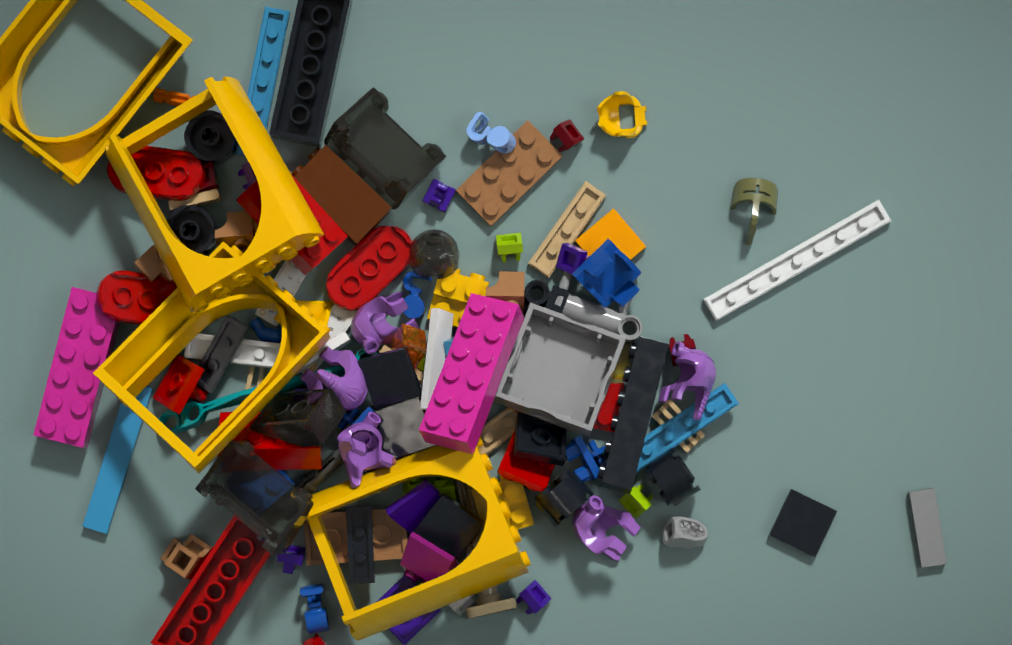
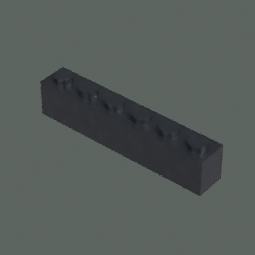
[597,336,669,494]

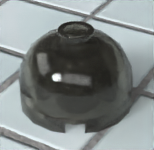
[409,229,460,279]

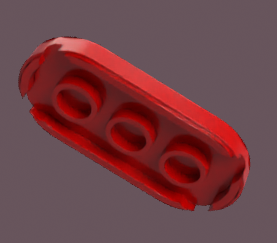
[107,146,205,201]
[326,226,413,311]
[96,270,177,325]

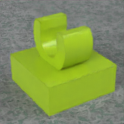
[496,233,523,263]
[618,484,653,519]

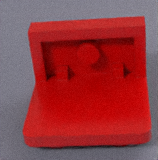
[497,430,555,492]

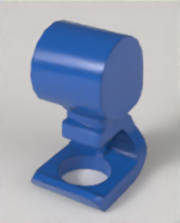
[403,271,433,319]
[300,583,329,634]

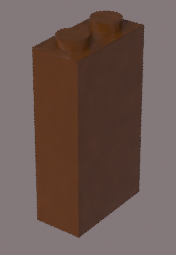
[292,145,392,246]

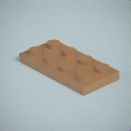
[456,120,563,227]
[303,508,408,566]

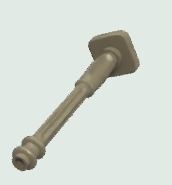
[455,480,517,620]

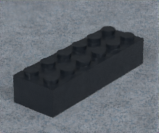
[269,0,353,148]

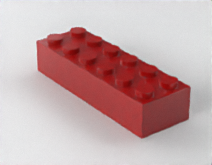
[150,512,281,645]

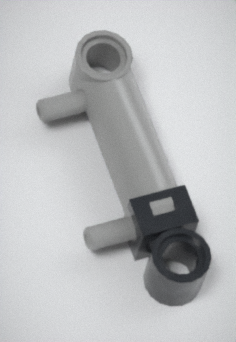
[524,271,643,344]

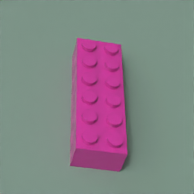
[33,287,120,448]
[419,293,524,454]

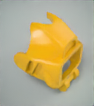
[597,91,647,138]

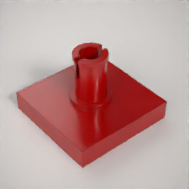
[152,354,208,414]

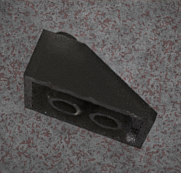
[250,388,346,447]

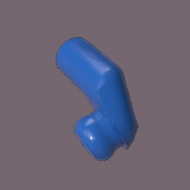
[249,317,282,343]

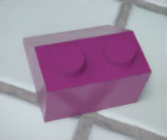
[400,531,459,583]

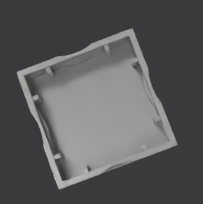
[494,302,626,437]

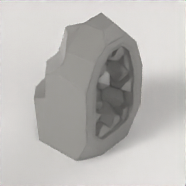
[662,516,708,549]

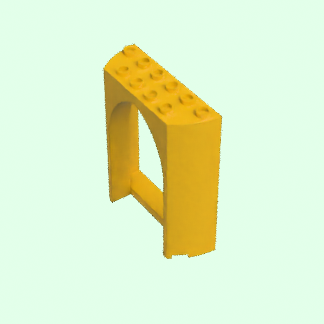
[0,0,193,187]
[105,76,324,313]
[93,241,331,473]
[301,436,531,641]

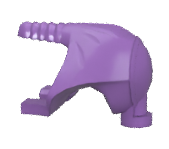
[351,291,419,354]
[658,341,716,420]
[300,346,368,411]
[337,412,396,488]
[572,496,641,561]

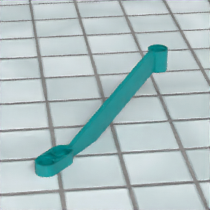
[159,348,379,435]

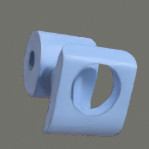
[466,112,516,154]

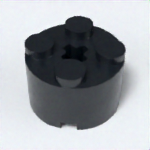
[184,110,238,165]
[166,205,218,255]
[645,447,701,506]
[534,469,593,527]

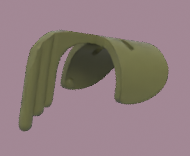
[731,178,778,245]

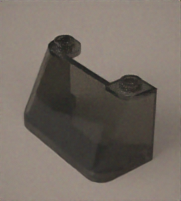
[324,87,447,210]
[195,439,314,555]

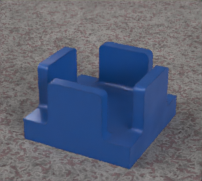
[572,239,641,308]

